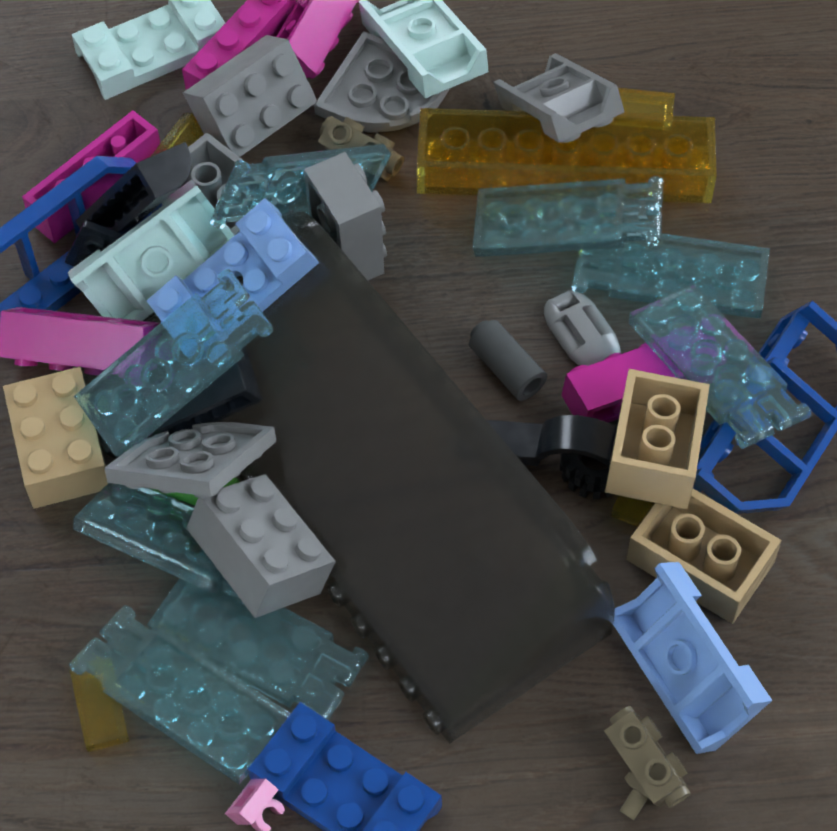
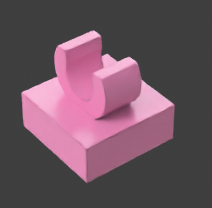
[225,778,285,831]

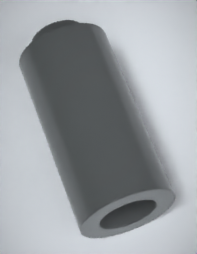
[469,320,547,401]

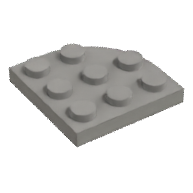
[314,31,450,133]
[104,422,277,498]

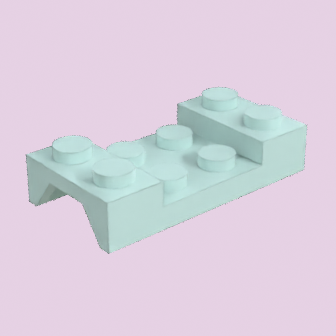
[72,0,225,100]
[359,0,489,98]
[68,179,234,321]

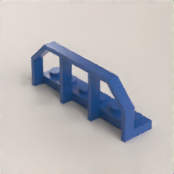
[0,156,163,320]
[693,301,837,514]

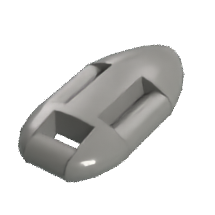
[544,290,621,366]

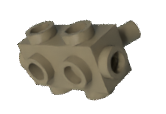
[312,116,404,182]
[604,706,691,820]

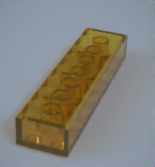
[417,108,717,203]

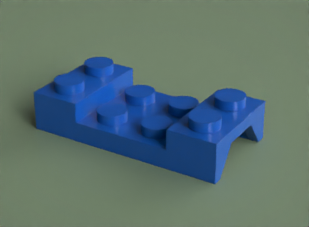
[248,702,442,831]

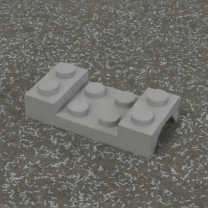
[493,53,625,143]

